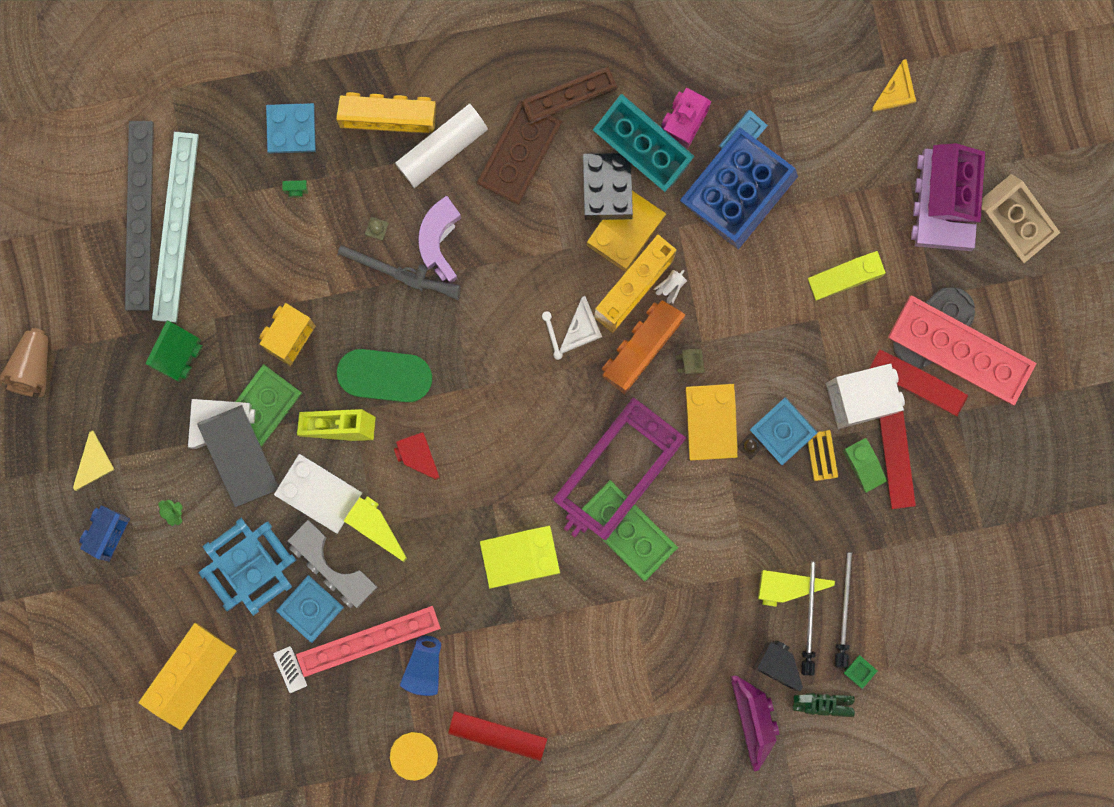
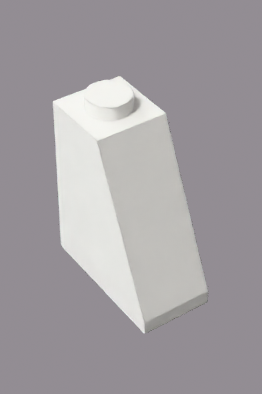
[188,399,256,449]

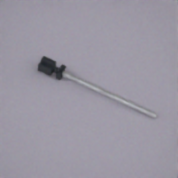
[835,553,852,668]
[801,561,816,676]

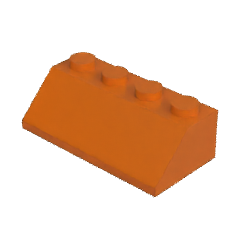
[602,300,685,395]

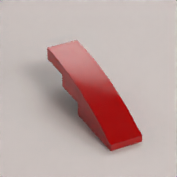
[869,349,968,417]

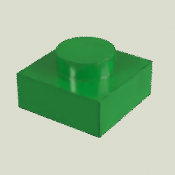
[282,180,308,198]
[843,655,878,689]

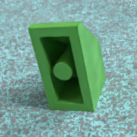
[843,438,887,493]

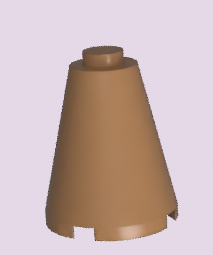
[0,328,48,397]

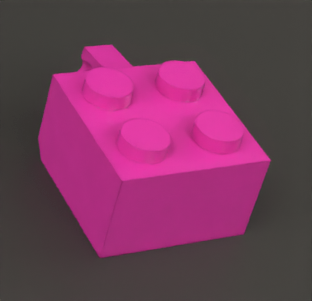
[661,87,711,150]

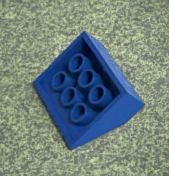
[680,128,798,250]

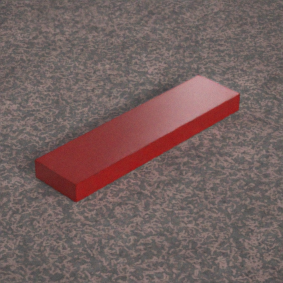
[879,411,916,510]

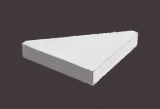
[560,296,602,354]

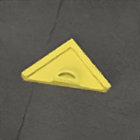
[73,431,115,491]

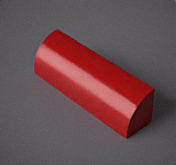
[448,711,547,761]

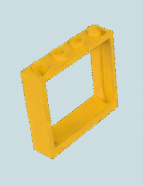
[594,235,676,334]

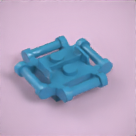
[198,518,296,616]

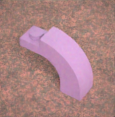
[419,196,461,283]

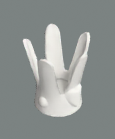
[654,270,687,304]

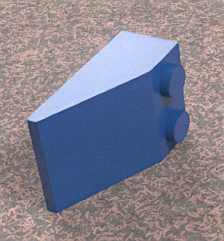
[79,505,130,562]

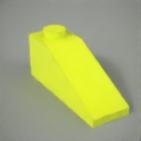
[808,251,885,301]
[297,409,376,441]
[344,497,407,562]
[758,570,835,607]

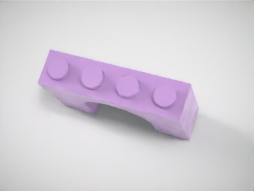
[911,149,977,251]

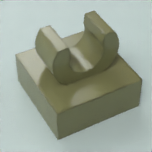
[676,349,705,374]

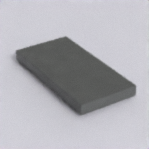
[197,405,279,507]

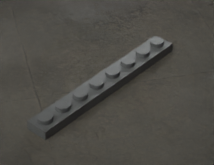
[125,121,154,311]

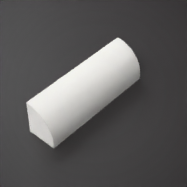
[395,104,488,188]

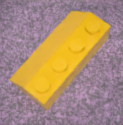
[337,92,436,134]
[139,623,237,730]

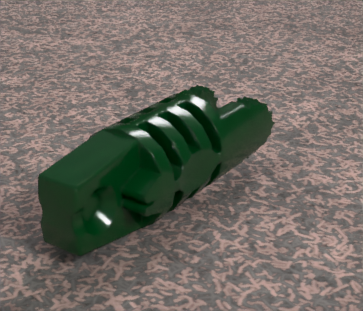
[793,693,855,717]

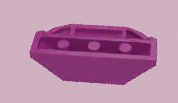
[730,675,780,771]

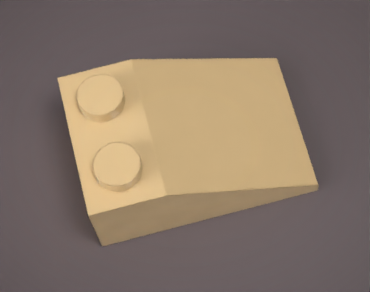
[981,174,1060,263]

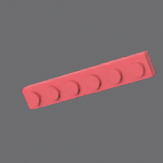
[296,606,441,677]

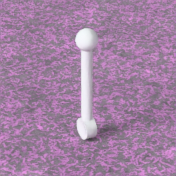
[542,312,563,360]

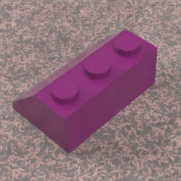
[928,143,985,223]

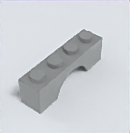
[288,520,378,608]

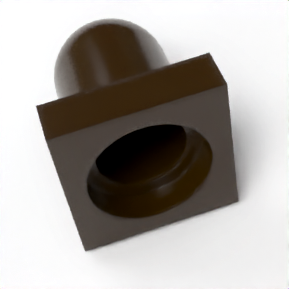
[737,433,764,460]

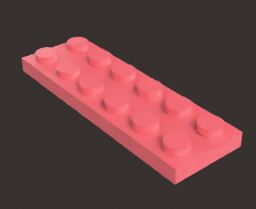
[888,295,1037,406]

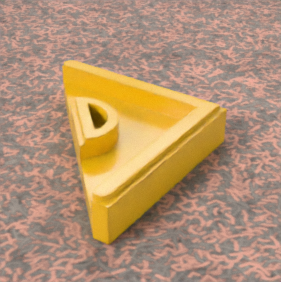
[872,59,916,112]

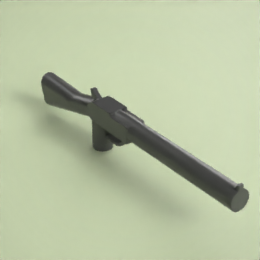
[337,245,461,300]

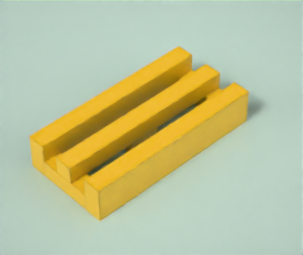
[807,430,838,481]

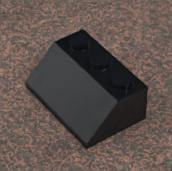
[753,640,803,692]

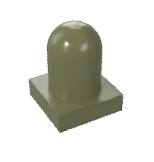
[365,217,389,241]

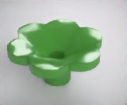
[158,500,183,526]

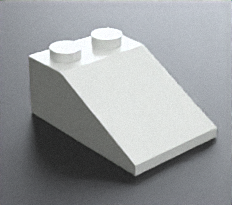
[274,454,362,534]

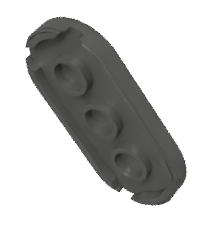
[893,287,975,368]

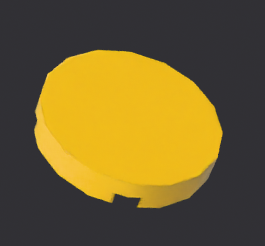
[390,732,438,781]

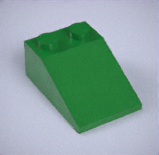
[145,320,202,383]

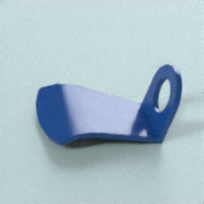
[400,636,441,696]

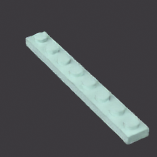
[152,132,199,323]

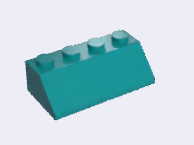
[593,94,694,192]

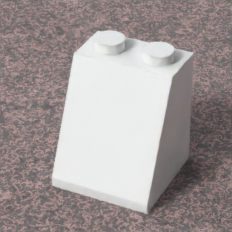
[826,364,905,429]

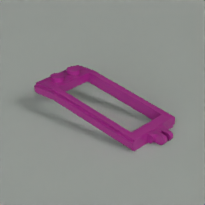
[552,397,687,541]

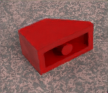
[394,432,440,480]

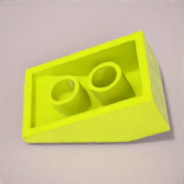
[480,526,560,589]

